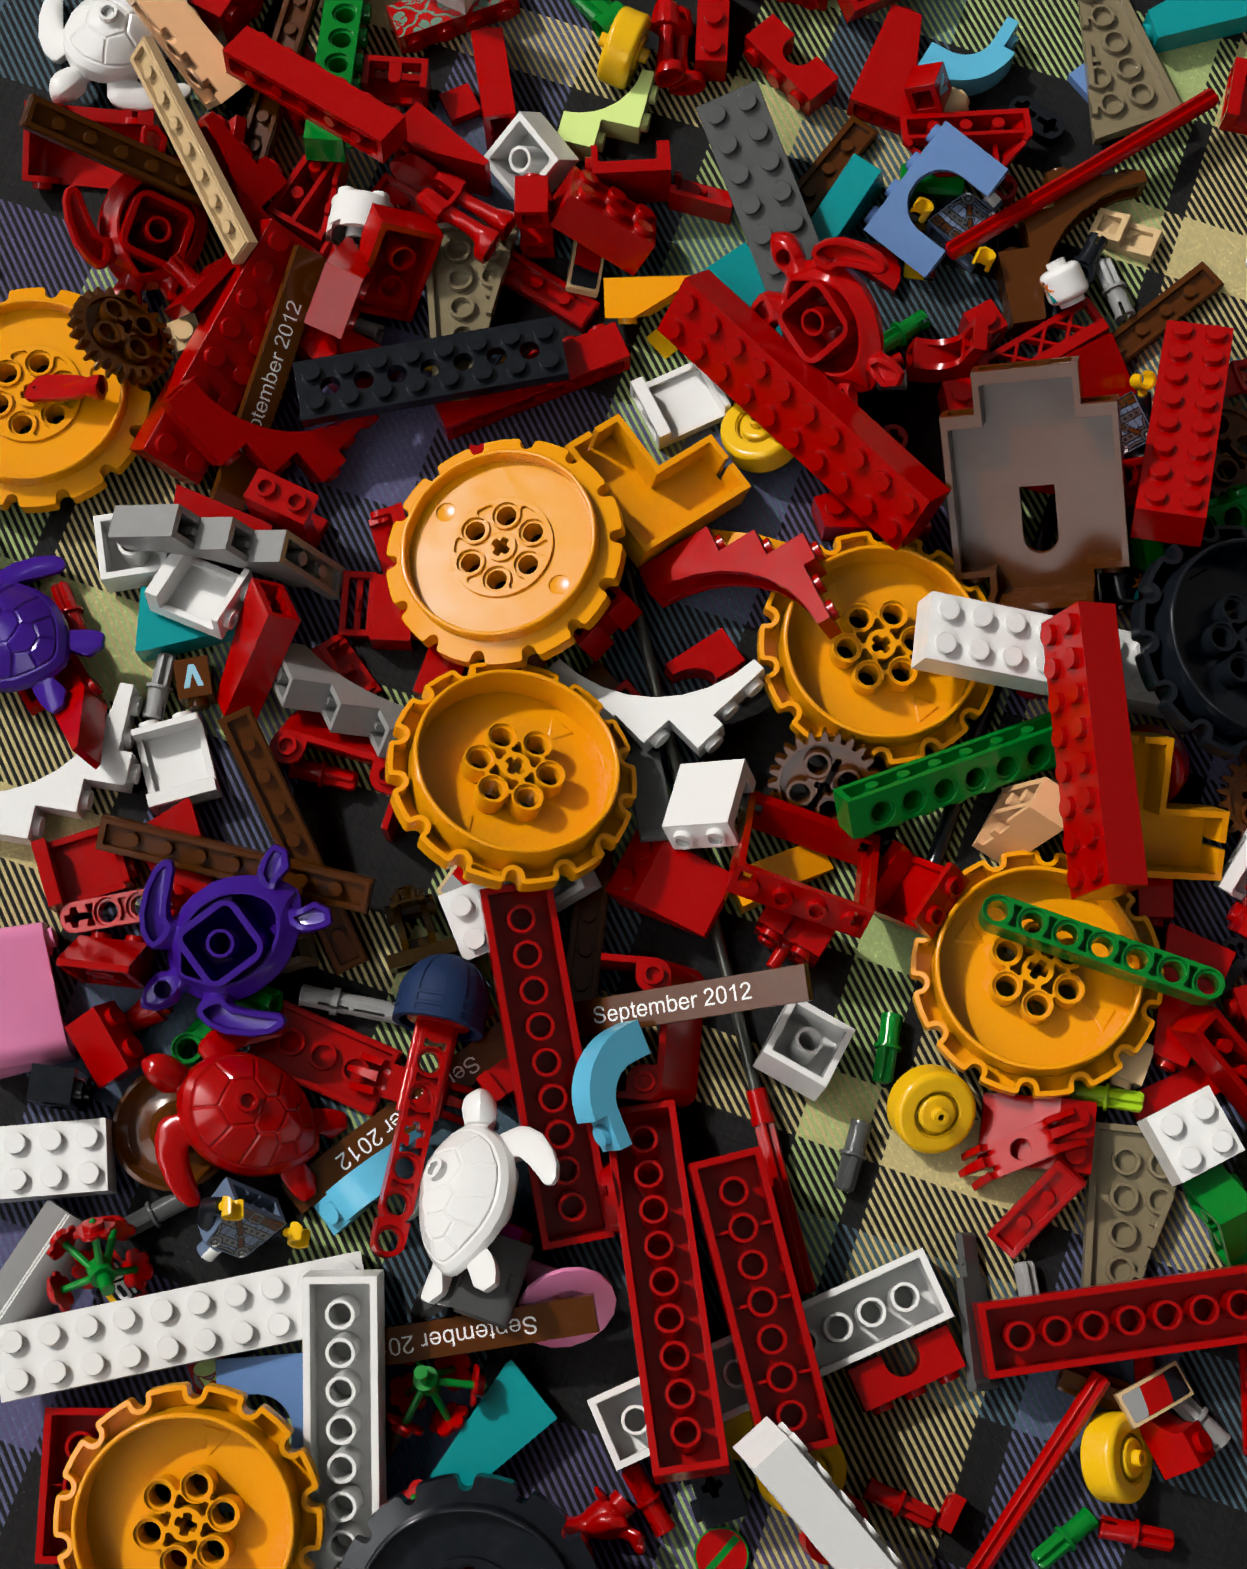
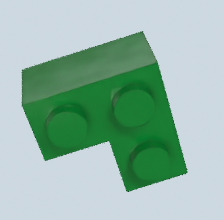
[1182,1164,1247,1266]

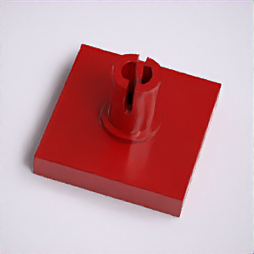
[162,252,234,321]

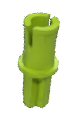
[1071,1081,1144,1113]

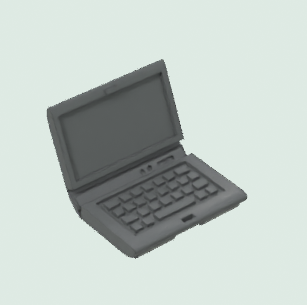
[410,1234,534,1329]

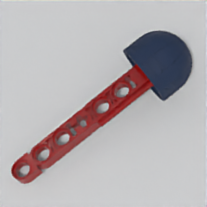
[370,954,490,1258]

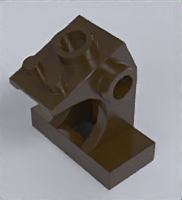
[384,884,459,975]

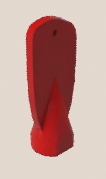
[24,374,108,402]

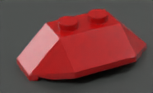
[899,108,1033,177]

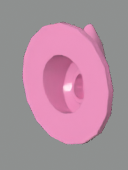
[518,1259,617,1348]

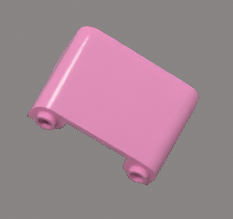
[0,922,77,1079]

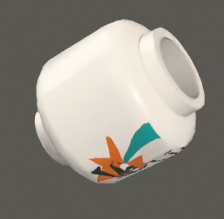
[1040,257,1089,309]

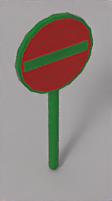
[694,1526,749,1569]

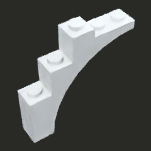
[547,658,765,758]
[0,682,143,846]

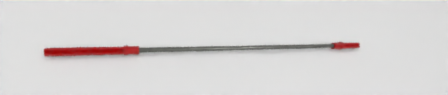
[587,448,816,1295]

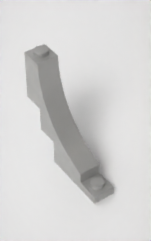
[108,504,346,600]
[272,643,404,758]

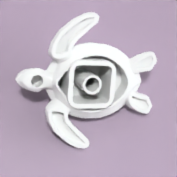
[38,0,191,112]
[403,1088,560,1305]

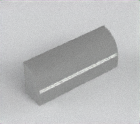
[0,1200,100,1325]

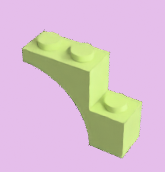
[558,69,659,162]

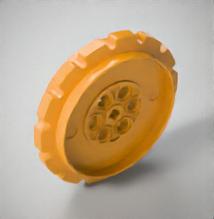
[0,287,154,513]
[386,439,626,670]
[757,531,995,768]
[385,662,637,892]
[909,850,1164,1099]
[53,1381,326,1569]

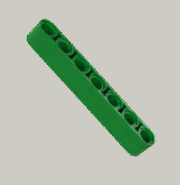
[978,894,1225,1007]

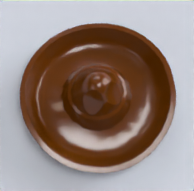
[112,1065,221,1191]

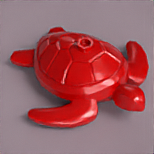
[62,125,208,305]
[751,231,905,405]
[141,1028,347,1207]

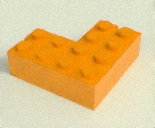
[564,413,751,568]
[1130,731,1230,881]

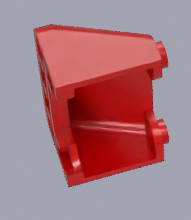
[22,100,165,190]

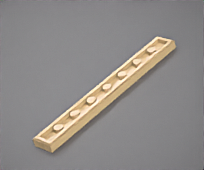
[129,36,258,265]

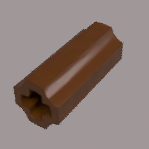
[1055,1366,1132,1411]

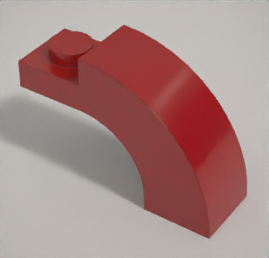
[904,317,992,382]

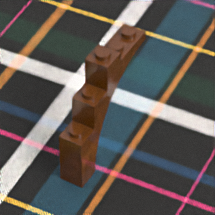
[993,167,1147,337]

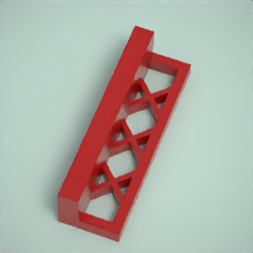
[988,296,1110,365]

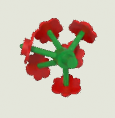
[46,1215,154,1312]
[386,1353,487,1438]

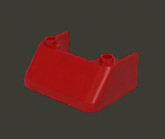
[269,710,399,842]
[601,953,704,1109]

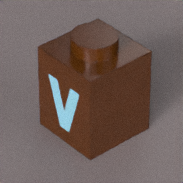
[173,655,218,711]

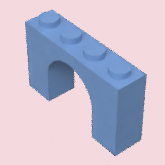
[863,121,1009,279]
[215,1353,303,1513]

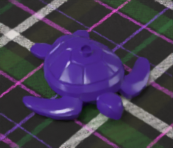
[0,555,106,714]
[139,844,333,1037]

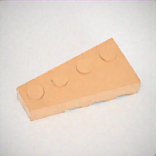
[127,0,246,110]

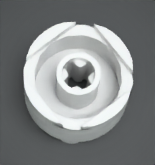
[325,186,394,249]

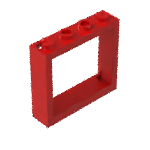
[726,790,881,939]

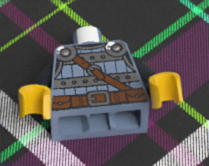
[909,192,1003,273]
[1119,370,1156,459]
[196,1177,311,1262]

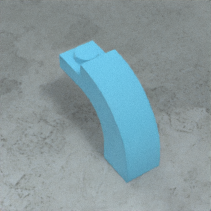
[917,16,1019,96]
[572,1019,651,1152]
[314,1130,435,1236]

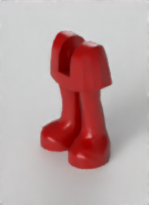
[650,0,706,96]
[415,171,516,264]

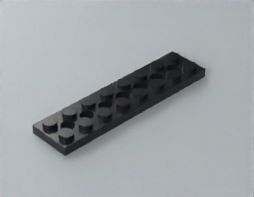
[292,316,569,427]

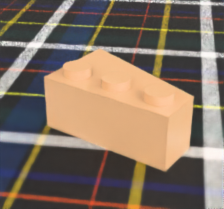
[972,777,1063,863]

